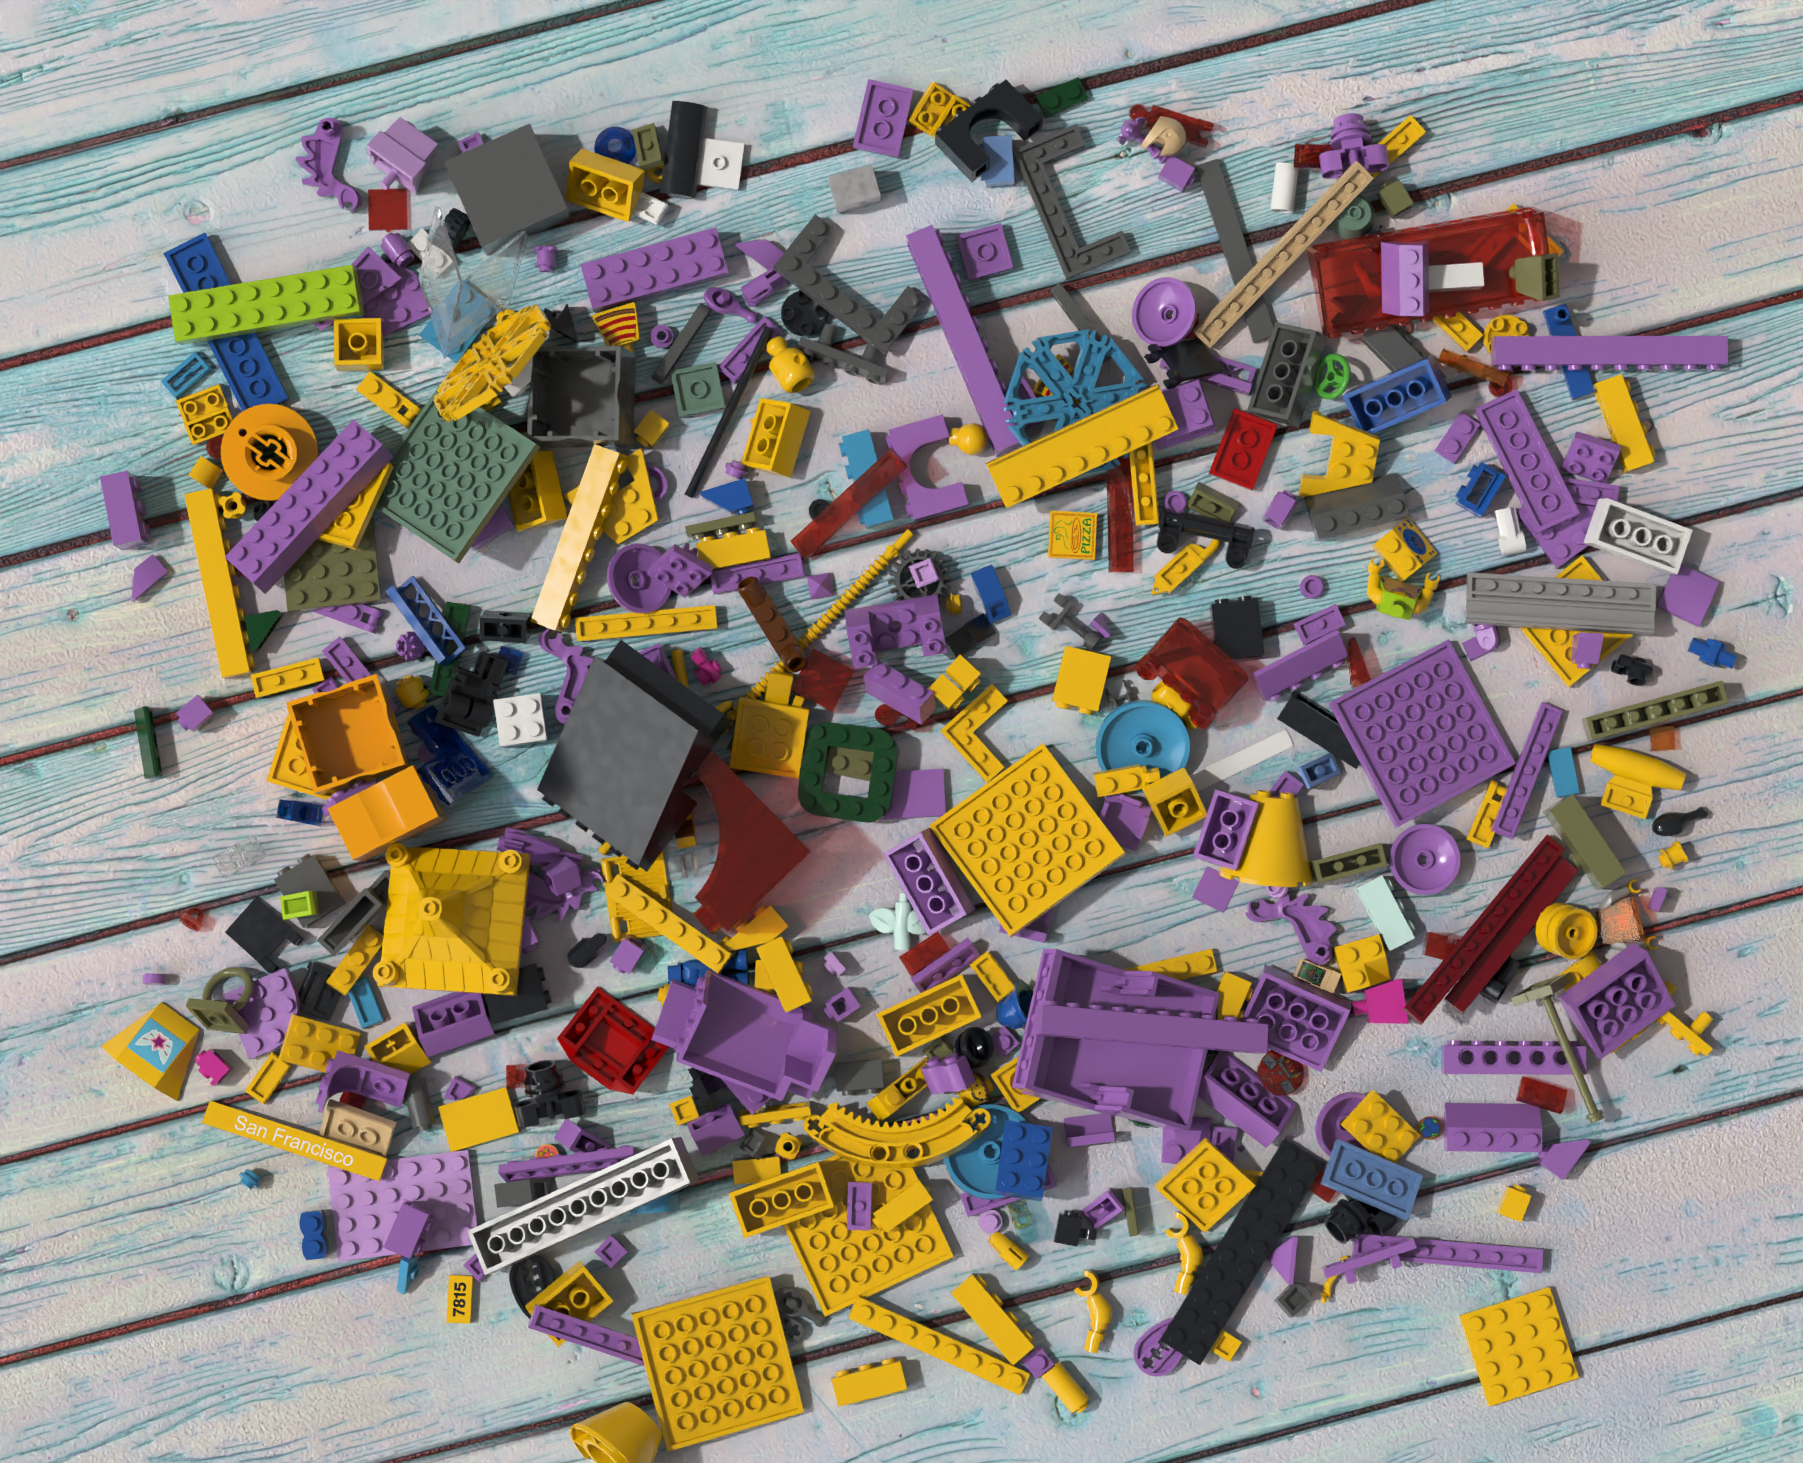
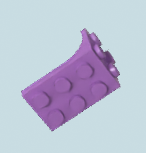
[315,1050,410,1113]

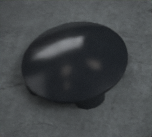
[781,290,828,336]

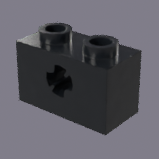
[480,610,531,643]

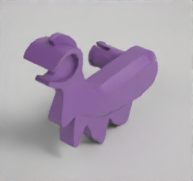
[295,118,363,214]
[538,628,594,725]
[525,868,604,921]
[1245,893,1336,965]

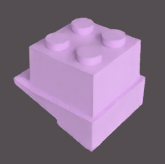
[367,117,438,195]

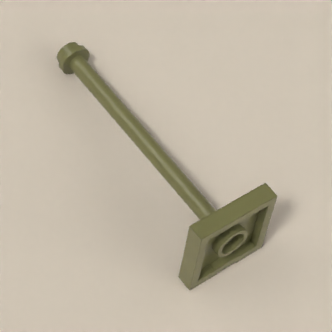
[1511,972,1604,1123]

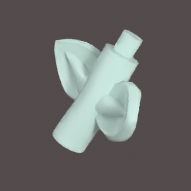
[869,893,927,950]

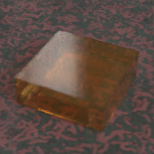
[1649,726,1675,751]

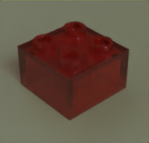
[791,648,855,713]

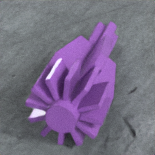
[497,827,583,867]

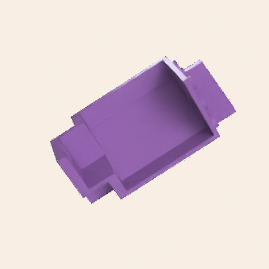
[651,970,837,1101]

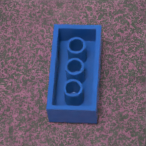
[1343,354,1452,434]

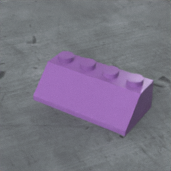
[1250,629,1348,702]
[883,828,976,936]
[1198,1051,1297,1148]
[1444,1103,1542,1152]

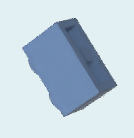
[979,135,1014,187]

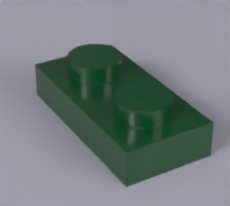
[1036,77,1088,119]

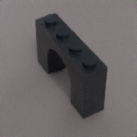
[935,79,1043,182]

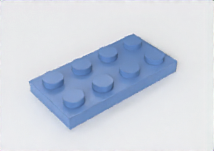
[1321,1139,1423,1220]

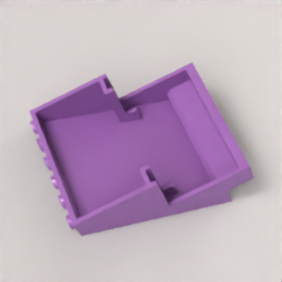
[1012,948,1220,1132]

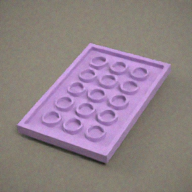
[327,1150,478,1262]

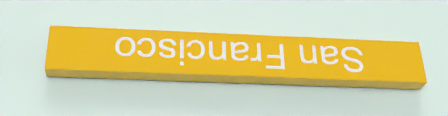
[202,1101,388,1182]

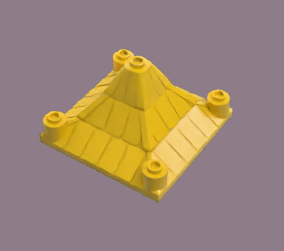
[373,843,531,996]

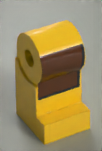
[675,812,697,849]

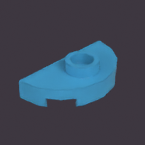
[397,1256,420,1295]

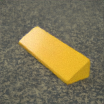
[1129,442,1159,526]

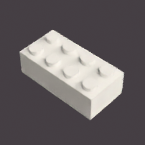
[1584,498,1693,575]

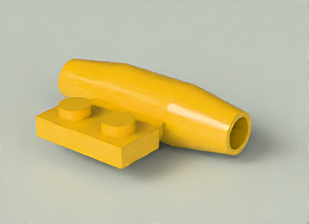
[1589,744,1686,819]

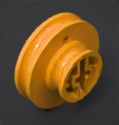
[221,404,318,500]

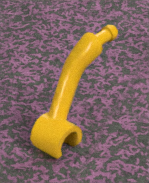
[1320,1256,1348,1303]

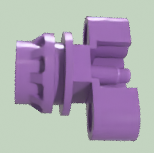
[1319,113,1390,179]

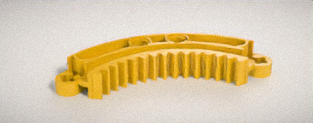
[803,1097,992,1169]

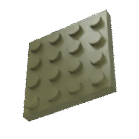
[284,514,382,613]

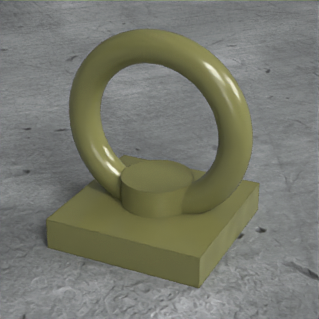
[186,967,254,1034]

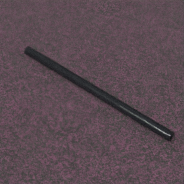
[684,325,774,498]

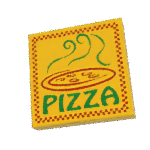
[1048,511,1097,560]

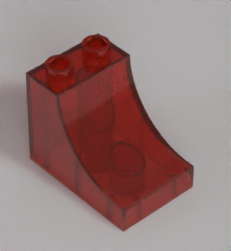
[693,749,812,935]

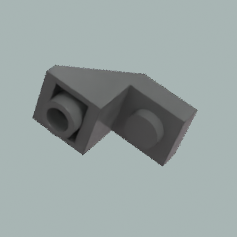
[494,1177,551,1208]

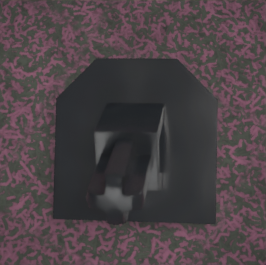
[688,1068,727,1112]

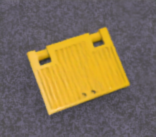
[601,850,673,943]

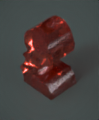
[875,704,918,732]

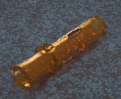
[1438,348,1509,387]

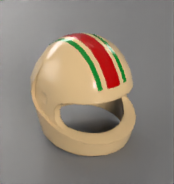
[1141,116,1186,157]

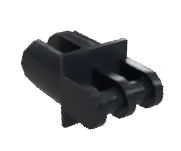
[567,933,607,968]

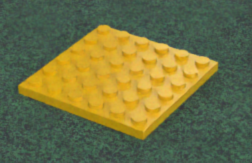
[929,743,1126,938]
[783,1150,954,1317]
[631,1275,804,1452]

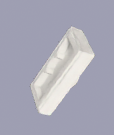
[633,192,669,226]

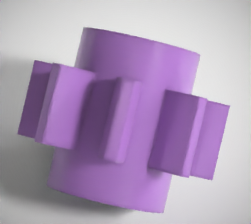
[396,631,426,661]

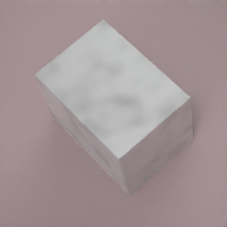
[828,164,881,214]

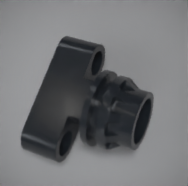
[514,1060,586,1127]
[1324,1194,1398,1244]

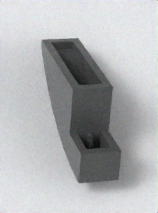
[317,870,390,956]

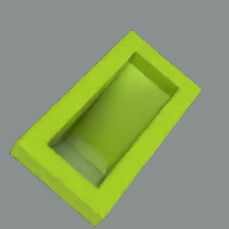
[280,891,320,920]

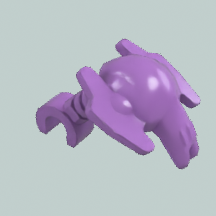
[1117,117,1169,164]

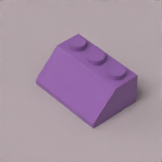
[1381,242,1429,316]
[1193,790,1259,871]
[412,992,495,1057]

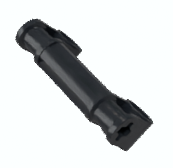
[1156,507,1255,569]

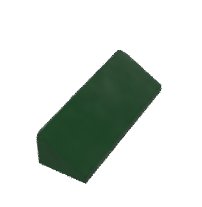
[134,706,163,779]

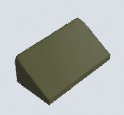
[1186,482,1240,522]

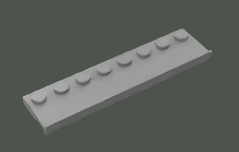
[1465,572,1656,635]

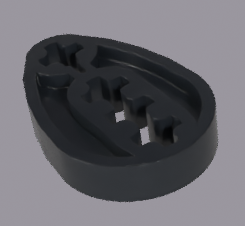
[509,1255,555,1319]

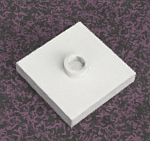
[697,138,745,191]

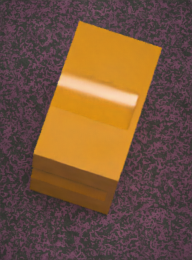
[286,674,411,796]
[327,765,448,862]

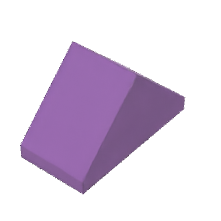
[1080,1188,1125,1230]

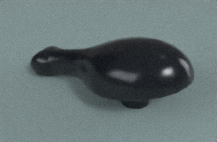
[1652,807,1708,836]

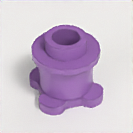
[534,246,559,272]

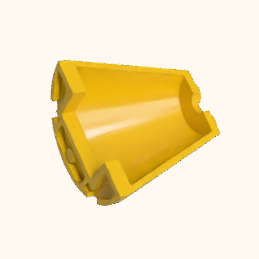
[1219,790,1313,887]

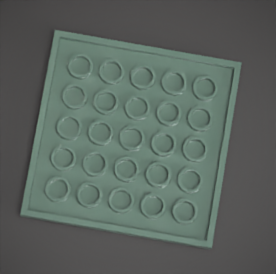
[376,382,540,564]

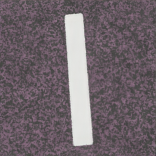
[1189,730,1293,792]

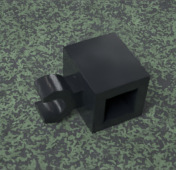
[1053,1210,1097,1247]

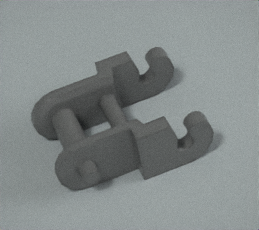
[1104,679,1134,708]

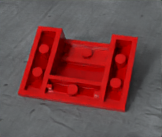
[557,986,669,1095]

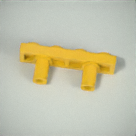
[1655,980,1713,1056]

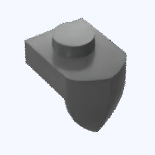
[1274,1282,1312,1318]

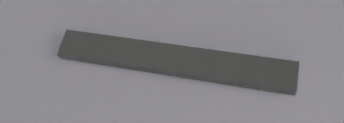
[1195,159,1273,343]

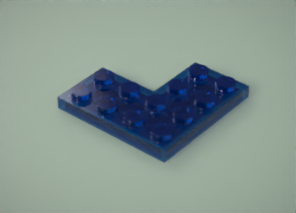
[407,705,495,806]

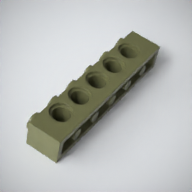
[1582,681,1729,742]

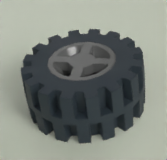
[434,208,471,253]

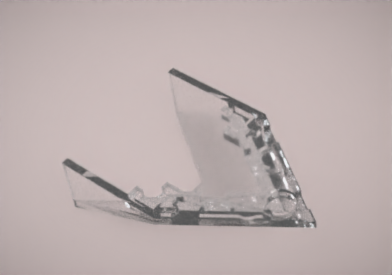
[418,206,528,359]

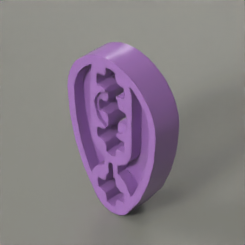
[1133,1317,1183,1376]

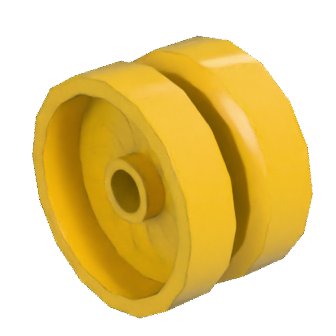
[1535,903,1598,959]

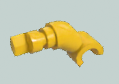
[1164,1211,1203,1295]
[1074,1269,1113,1353]

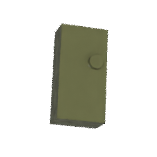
[1543,794,1626,889]

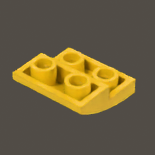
[907,82,971,139]
[176,383,233,445]

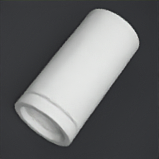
[1270,163,1299,214]

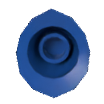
[996,979,1033,1029]

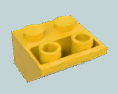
[364,1022,432,1075]

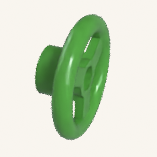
[1313,354,1351,400]

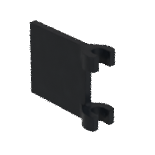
[1144,338,1223,389]
[225,897,304,974]

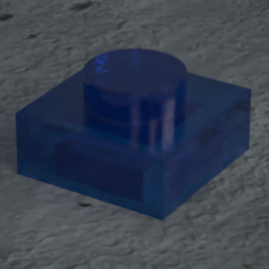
[497,646,524,676]

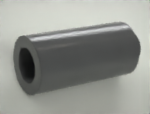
[405,1077,436,1132]

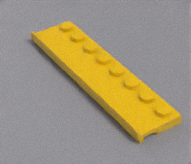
[986,384,1178,509]

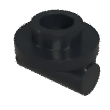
[253,500,274,521]

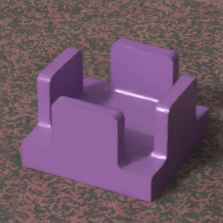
[1099,794,1151,851]

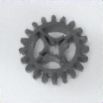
[888,549,951,605]

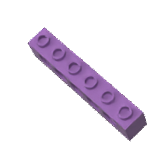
[1441,1040,1586,1075]

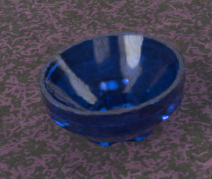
[594,127,636,164]

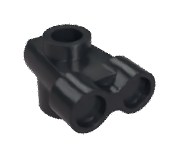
[1611,654,1653,686]

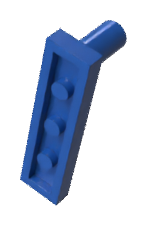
[1542,303,1595,400]

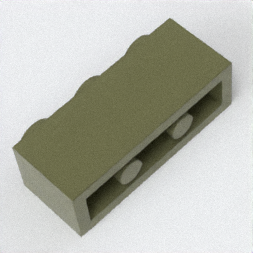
[1311,843,1387,884]

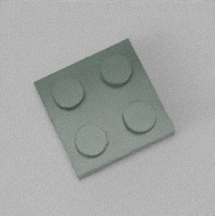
[670,362,725,418]

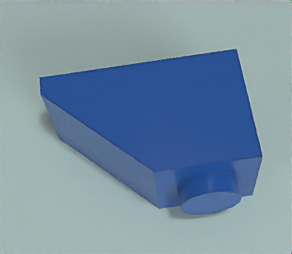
[700,478,754,515]

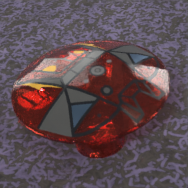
[1257,1050,1304,1096]

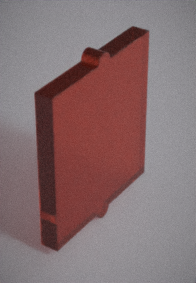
[368,188,408,233]

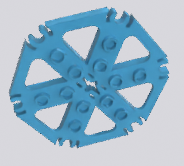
[1003,329,1146,474]

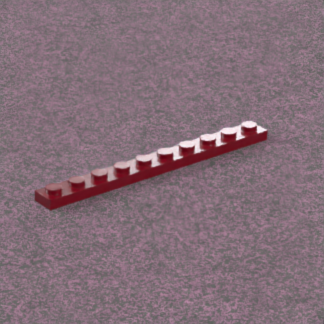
[1402,834,1565,1025]

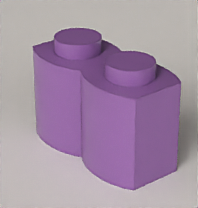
[1261,490,1298,530]
[921,1053,976,1094]

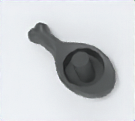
[774,1287,827,1327]

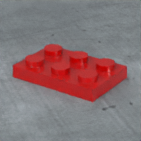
[1208,408,1278,491]

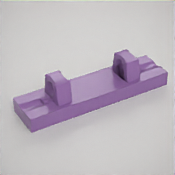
[1322,1237,1417,1284]

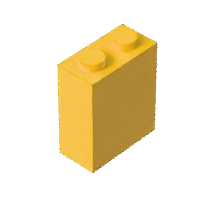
[1052,645,1111,716]

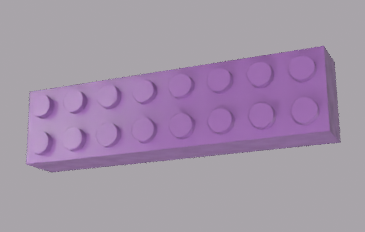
[225,419,394,594]

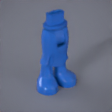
[668,949,749,987]

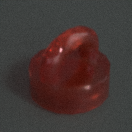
[179,907,204,932]

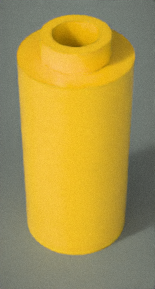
[1041,1361,1089,1414]

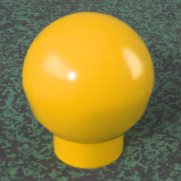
[949,423,988,455]

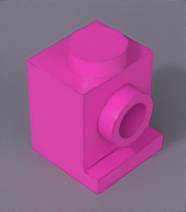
[194,1049,233,1086]

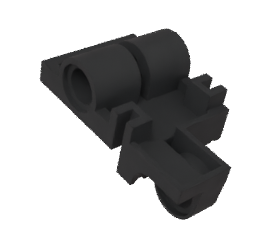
[434,651,509,737]

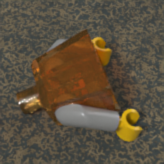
[1595,879,1658,951]

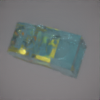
[1007,1199,1040,1246]

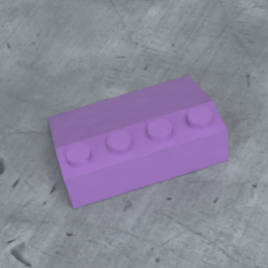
[1559,943,1676,1060]
[1240,964,1351,1072]

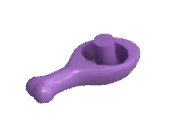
[704,287,758,324]

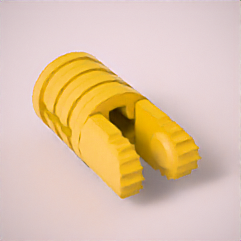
[988,1231,1030,1271]

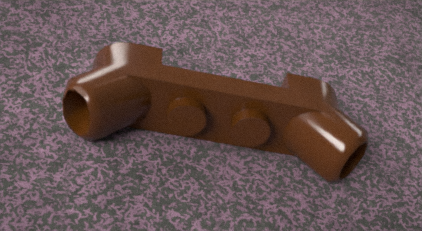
[737,576,807,673]

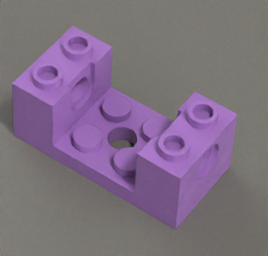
[845,594,947,669]

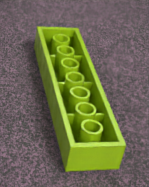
[168,265,365,345]

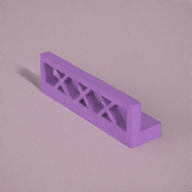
[1159,354,1257,396]

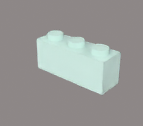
[1355,875,1416,951]

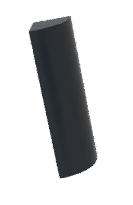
[660,101,708,199]
[1277,690,1360,769]

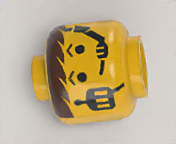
[957,1073,993,1108]

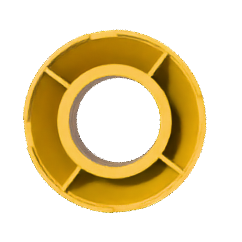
[569,1402,663,1463]

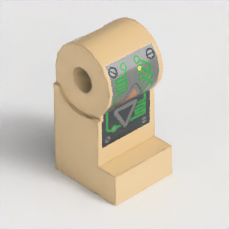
[1293,959,1341,994]

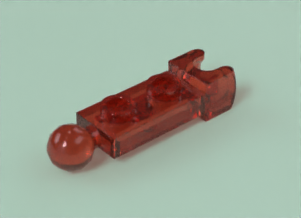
[1129,104,1214,148]

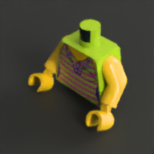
[1367,557,1440,620]

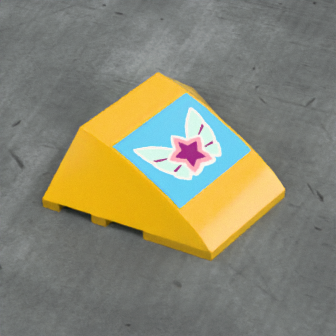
[101,1002,200,1101]

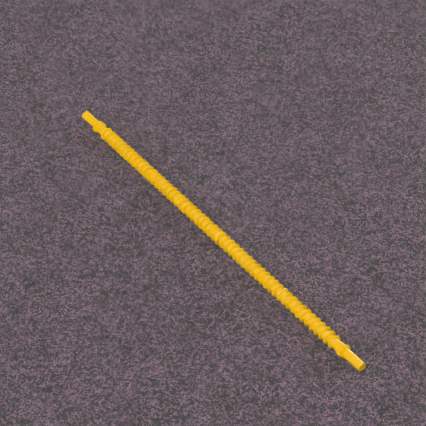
[597,529,914,856]

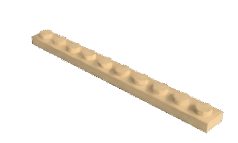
[1192,161,1374,348]

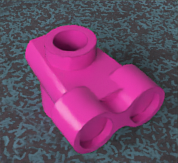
[691,647,722,686]

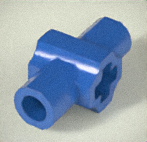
[1688,637,1737,669]

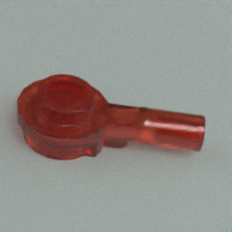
[206,429,247,459]

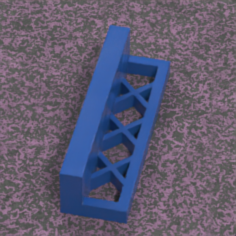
[386,576,468,666]

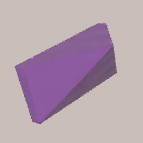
[1267,1235,1298,1285]

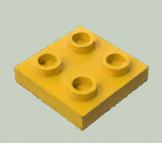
[990,1056,1041,1113]

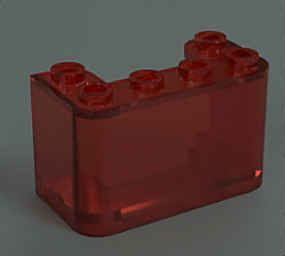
[1134,617,1249,731]

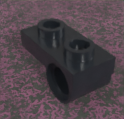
[1480,957,1521,1005]

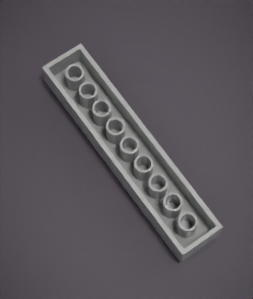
[467,1137,699,1275]

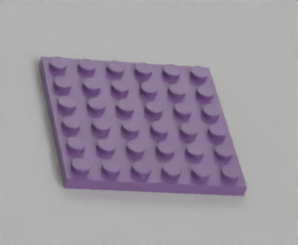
[1328,639,1516,828]

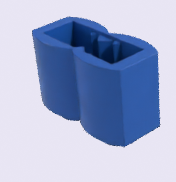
[299,1210,329,1260]

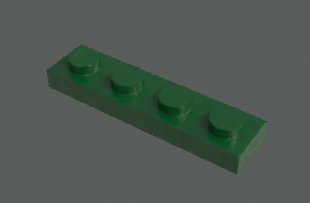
[429,602,471,697]

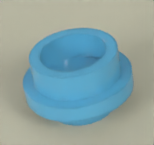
[239,1169,261,1190]

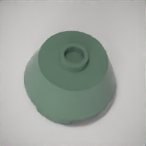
[1330,194,1376,240]

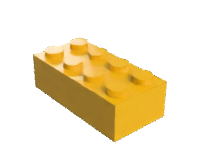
[876,974,982,1057]
[729,1161,835,1238]

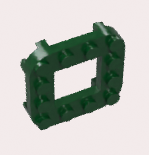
[798,722,900,823]

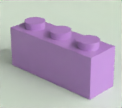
[864,660,936,725]

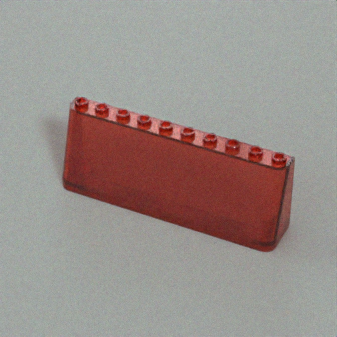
[1307,207,1549,338]

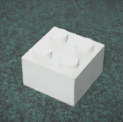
[493,693,549,748]

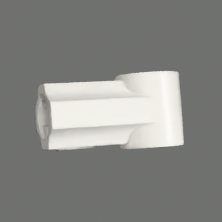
[1495,507,1526,556]

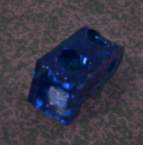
[276,799,324,827]

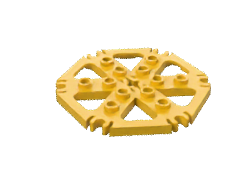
[433,304,552,422]

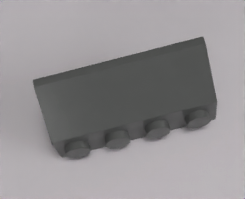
[1247,322,1327,427]
[1304,473,1409,541]

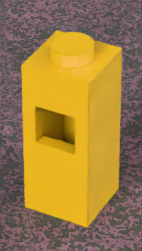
[872,1179,933,1233]

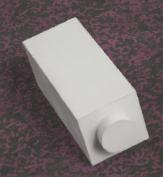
[1429,262,1484,293]

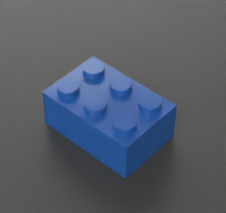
[995,1120,1053,1202]

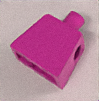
[1351,979,1409,1024]

